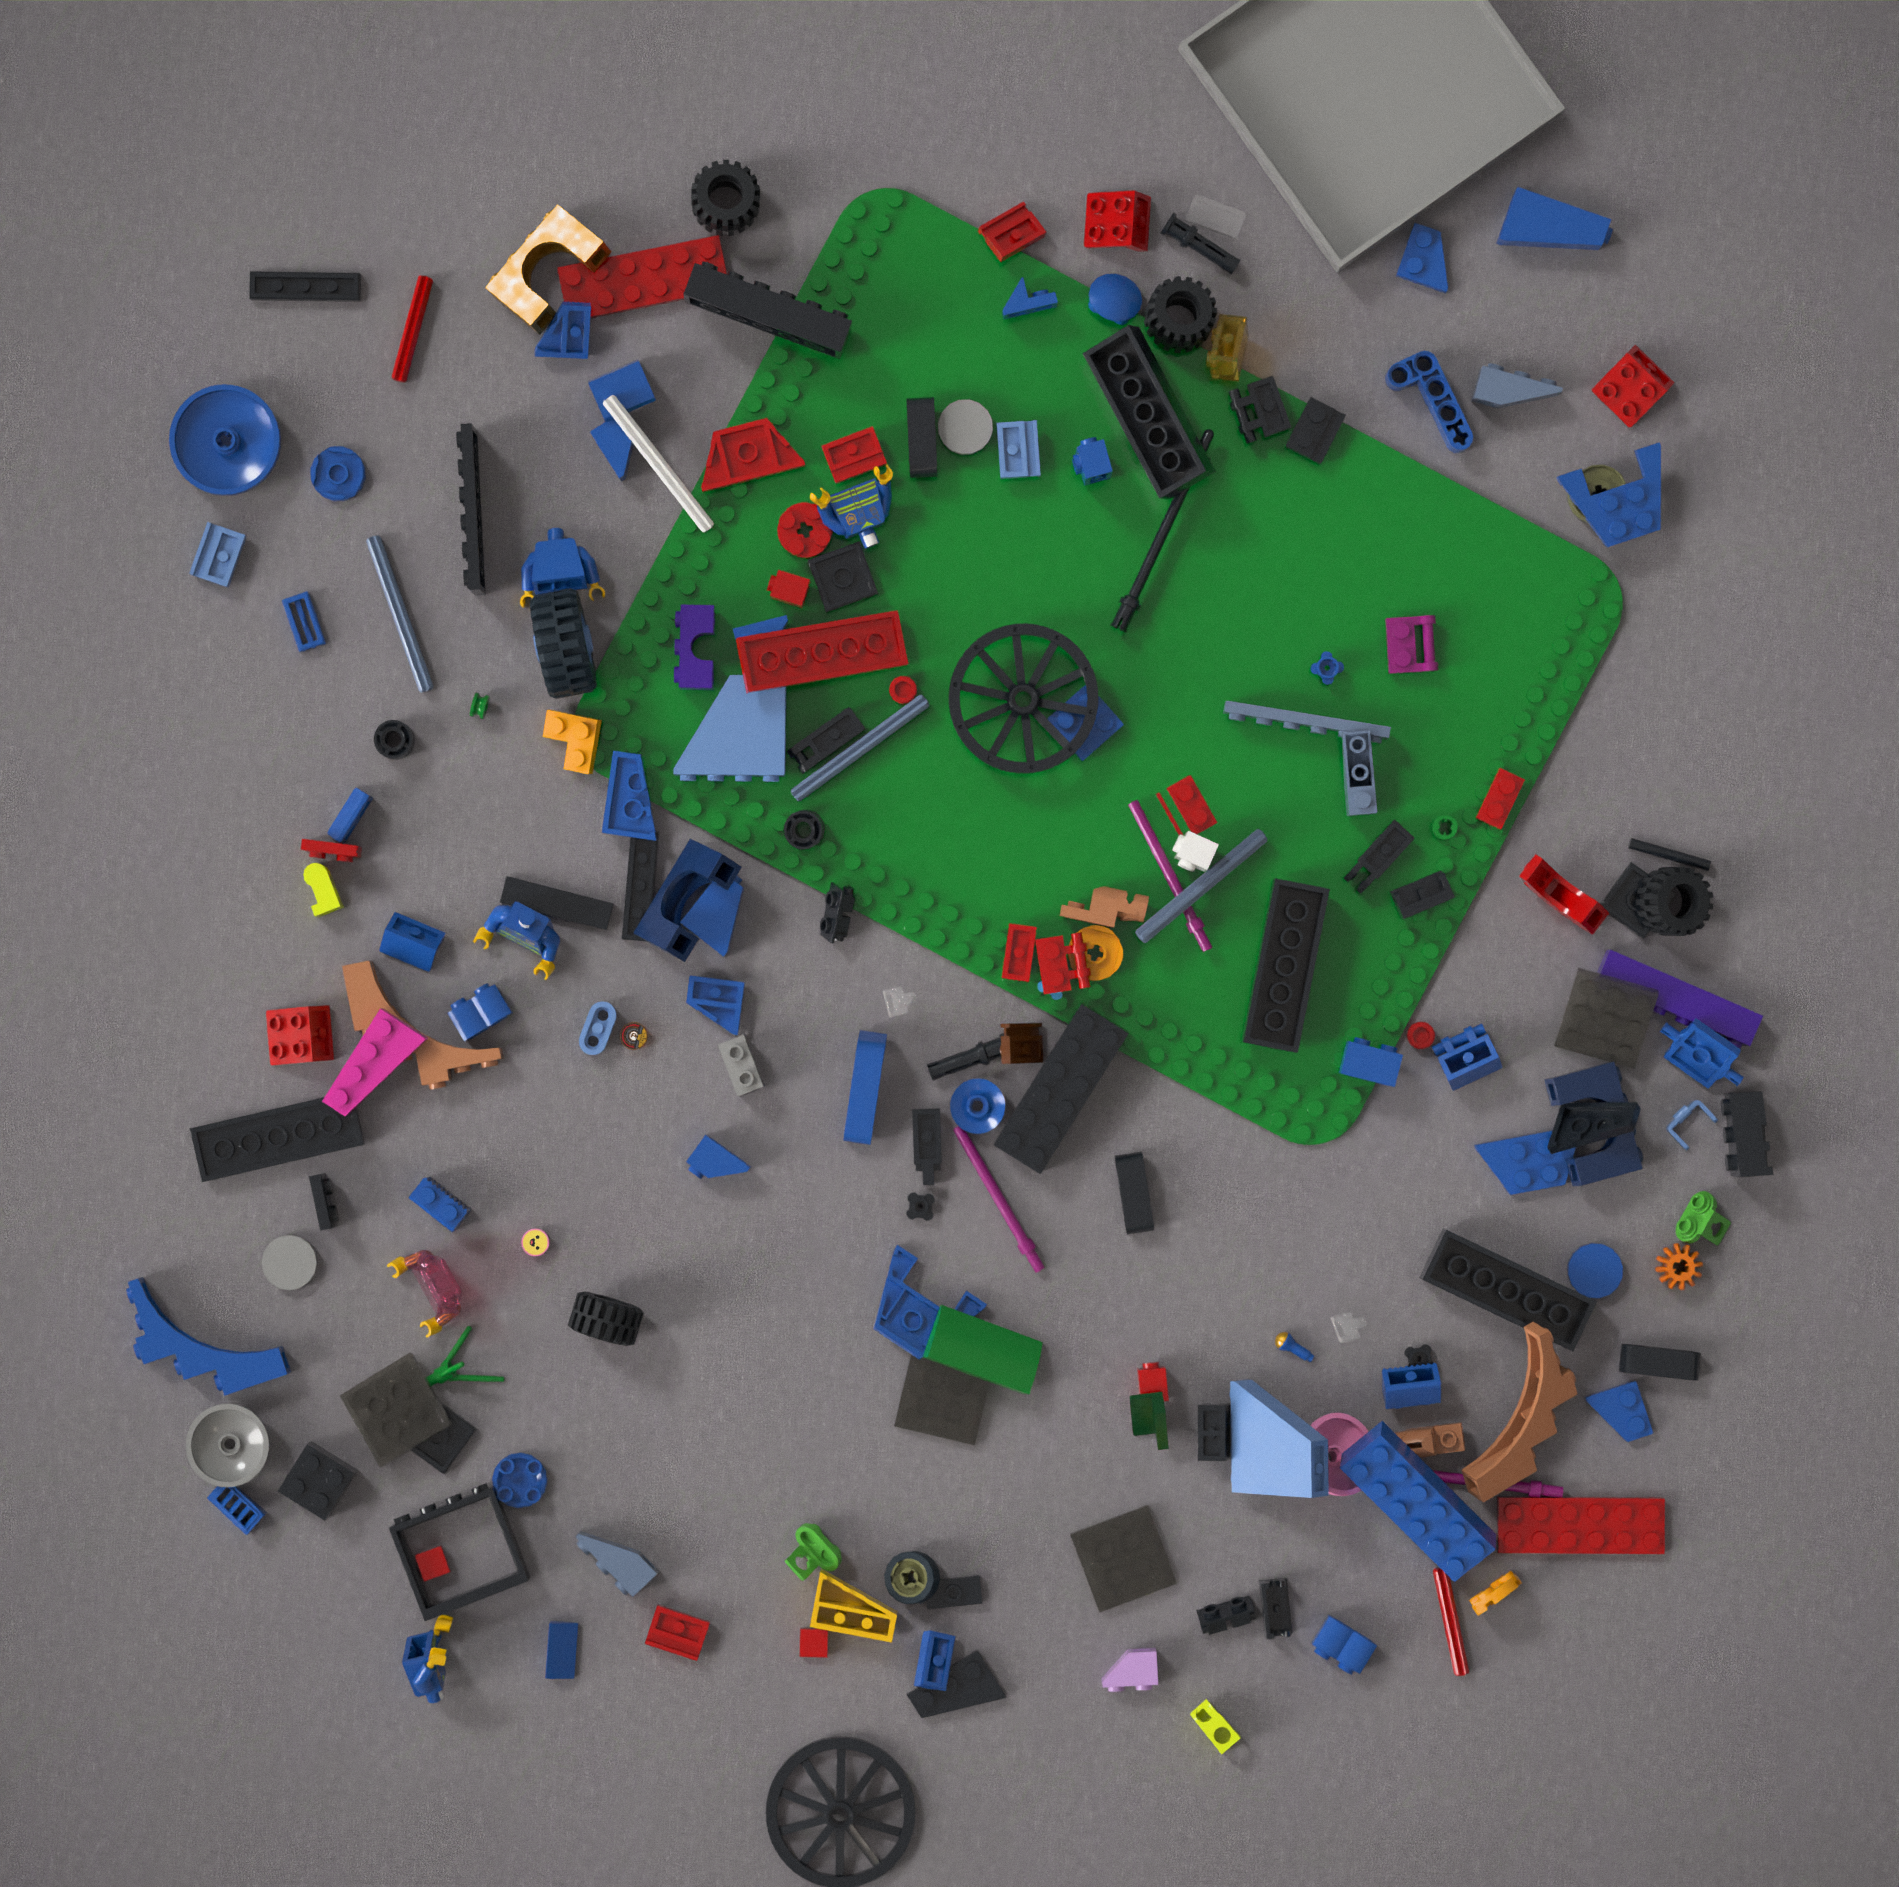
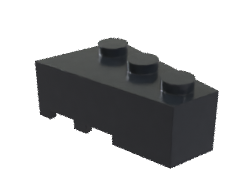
[1721,1091,1774,1177]

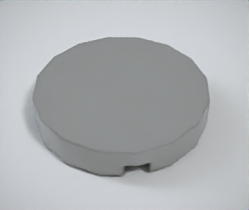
[938,399,993,455]
[261,1235,318,1290]

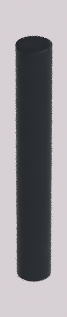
[1628,838,1711,871]

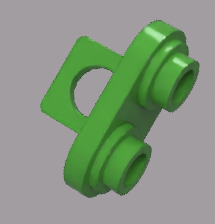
[1676,1191,1731,1246]
[785,1523,842,1581]

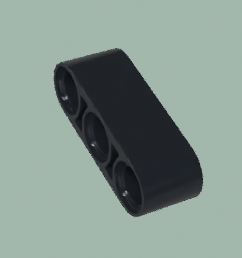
[906,397,938,478]
[1114,1151,1154,1235]
[1619,1344,1701,1381]

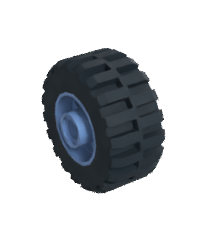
[530,588,597,699]

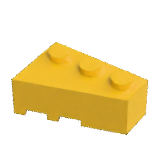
[810,1568,897,1642]

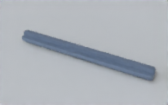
[366,535,434,693]
[791,695,929,802]
[1135,829,1267,943]

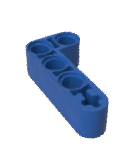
[1385,351,1473,454]
[843,1030,887,1145]

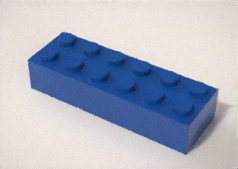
[1340,1421,1496,1582]

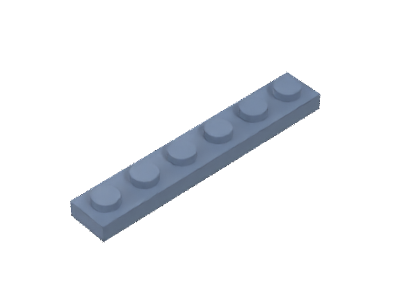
[1223,701,1391,743]

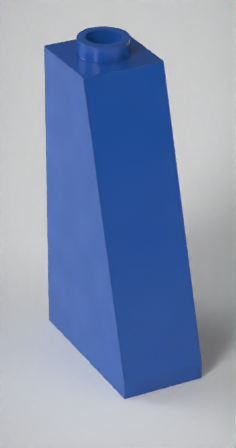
[1496,187,1613,250]

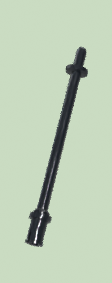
[1110,429,1214,633]

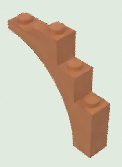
[342,961,504,1090]
[1461,1322,1578,1502]

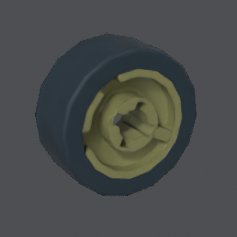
[884,1551,940,1604]

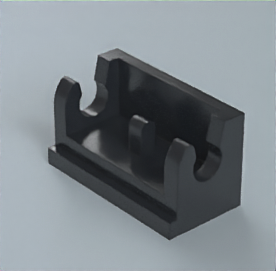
[1390,871,1455,920]
[1198,1403,1230,1461]
[1259,1578,1292,1639]

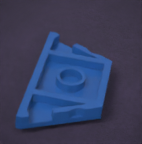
[1474,1130,1576,1195]

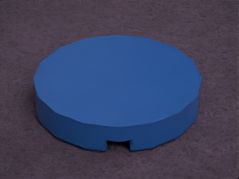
[310,446,366,502]
[1567,1243,1623,1298]

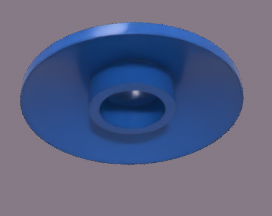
[950,1078,1005,1134]

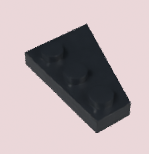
[1547,1102,1641,1154]
[907,1650,1007,1718]

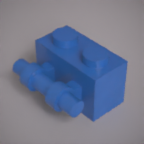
[1432,1023,1503,1091]

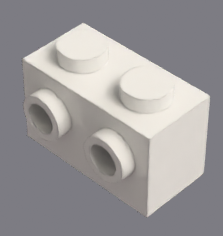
[1172,831,1219,872]

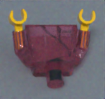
[387,1250,462,1337]

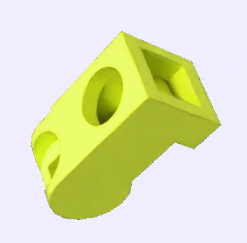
[303,863,344,918]
[1190,1699,1241,1754]

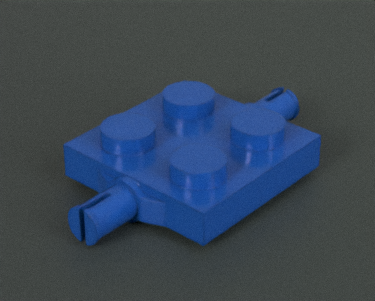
[1660,1018,1744,1089]

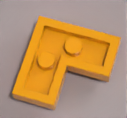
[543,709,602,774]

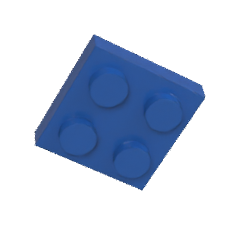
[1047,685,1124,761]

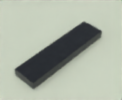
[249,271,361,302]
[622,832,659,942]
[500,876,614,930]

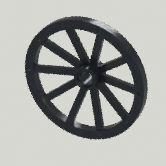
[949,623,1099,774]
[766,1736,915,1887]

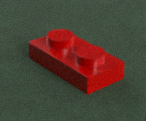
[1475,768,1525,830]
[1002,923,1037,982]

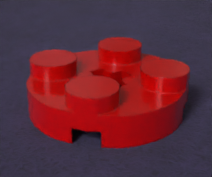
[777,502,833,559]

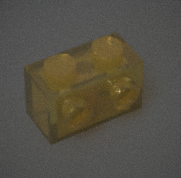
[1206,314,1249,381]

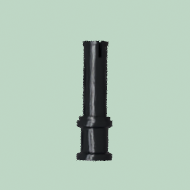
[1160,212,1241,275]
[927,1033,1004,1081]

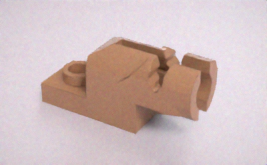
[1059,886,1149,928]
[1394,1422,1466,1458]

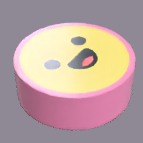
[521,1228,550,1256]

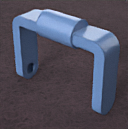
[1666,1100,1718,1151]

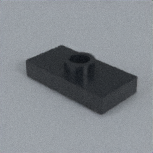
[926,1575,982,1610]

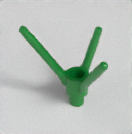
[426,1326,505,1386]

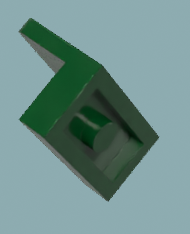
[1129,1392,1169,1450]

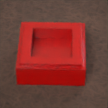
[415,1545,451,1581]
[800,1628,828,1658]

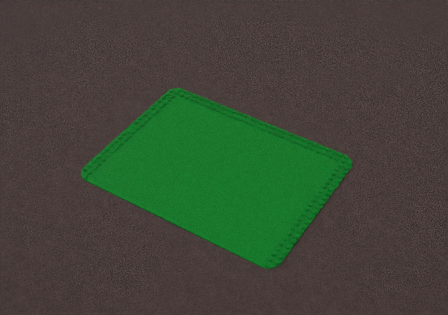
[575,188,1623,1145]

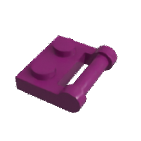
[1385,615,1439,674]

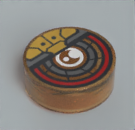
[620,1022,648,1050]

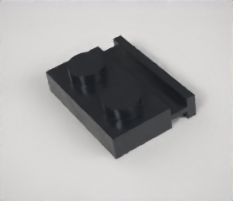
[1285,397,1346,465]
[309,1173,339,1231]

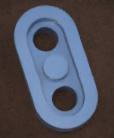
[579,1002,617,1055]

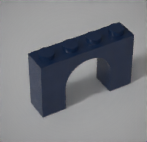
[634,839,742,962]
[1544,1062,1643,1186]

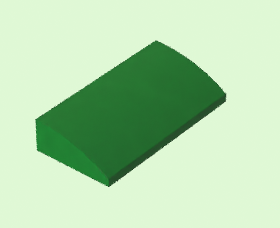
[923,1305,1043,1395]

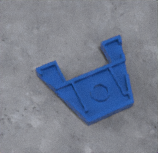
[1556,442,1661,547]
[873,1245,987,1360]

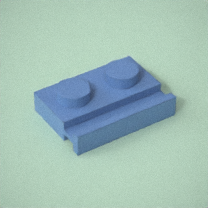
[997,420,1040,479]
[189,522,247,588]

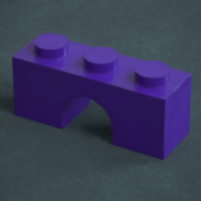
[674,604,715,690]

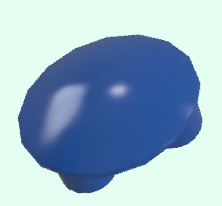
[1088,274,1142,325]
[492,1453,547,1508]

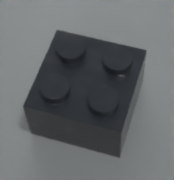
[278,1441,358,1521]

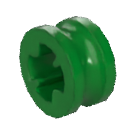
[470,692,490,720]
[1432,815,1458,840]

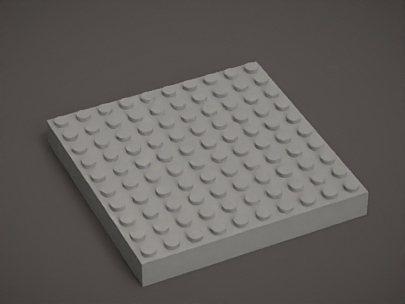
[1178,0,1565,273]

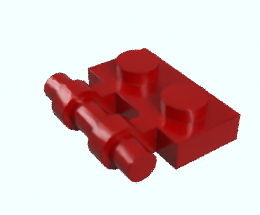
[1035,932,1092,995]

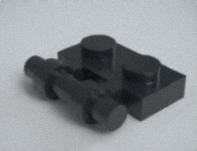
[1228,376,1291,444]

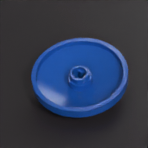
[169,384,281,496]

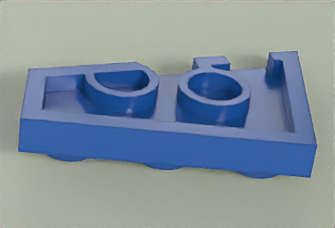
[602,750,657,841]

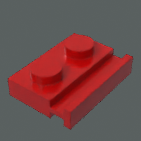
[978,201,1047,262]
[821,426,887,484]
[1156,775,1217,836]
[300,839,362,863]
[645,1604,710,1661]

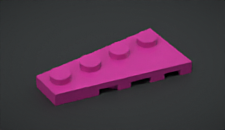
[322,1008,428,1116]

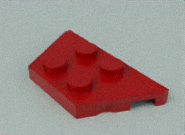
[701,418,805,492]

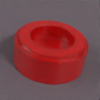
[889,676,917,704]
[1407,1022,1435,1049]

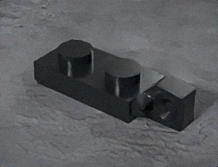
[912,1108,942,1185]

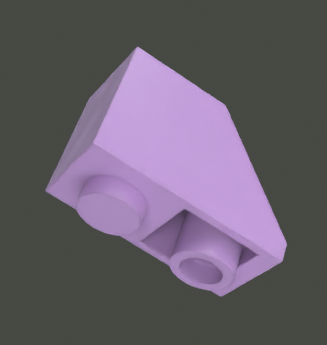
[1102,1648,1158,1692]

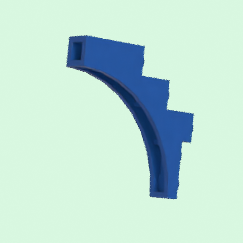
[126,1277,291,1396]

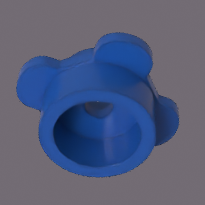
[1311,651,1344,685]

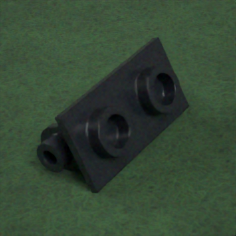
[820,882,856,943]
[1196,1596,1256,1635]

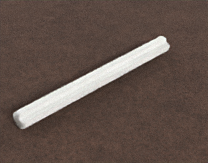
[603,395,714,532]

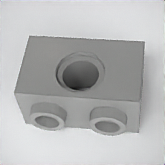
[718,1035,765,1097]

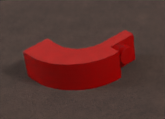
[1519,854,1609,935]

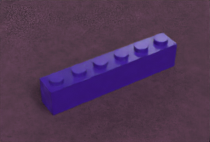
[1594,950,1763,1049]

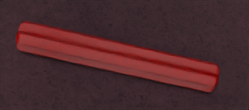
[392,275,433,383]
[1433,1567,1469,1676]

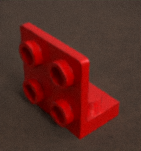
[1084,190,1151,252]
[1592,344,1675,427]
[266,1005,334,1065]

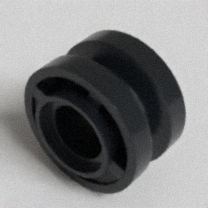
[374,720,415,760]
[784,810,825,849]

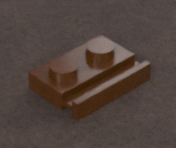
[1000,1023,1043,1064]

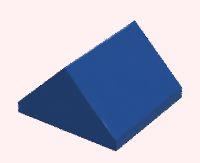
[588,360,656,422]

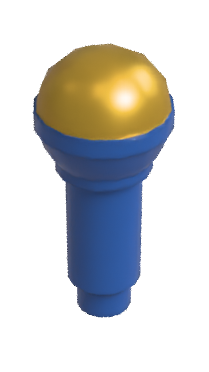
[1275,1332,1314,1362]

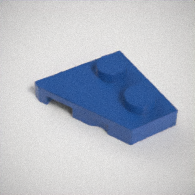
[1396,223,1448,294]
[534,302,591,359]
[686,976,745,1035]
[1584,1380,1654,1442]

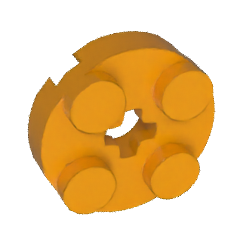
[1068,925,1123,981]
[1469,1571,1522,1615]

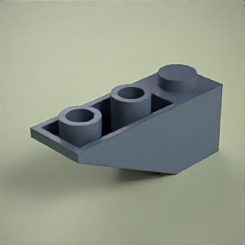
[1471,363,1563,409]
[1342,730,1377,816]
[576,1531,659,1597]

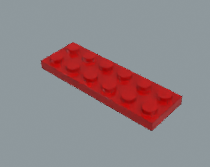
[557,235,727,319]
[736,610,908,694]
[1497,1497,1665,1554]

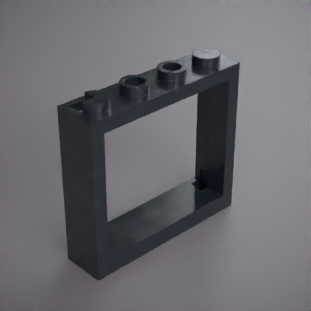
[389,1483,531,1621]

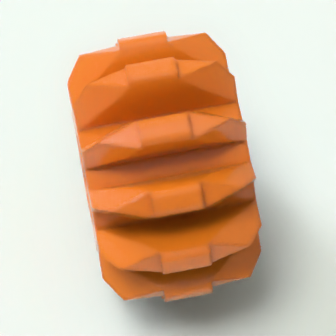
[1655,1243,1703,1290]

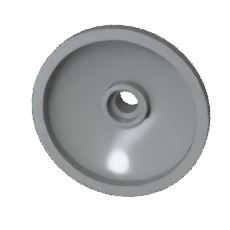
[186,1403,270,1487]

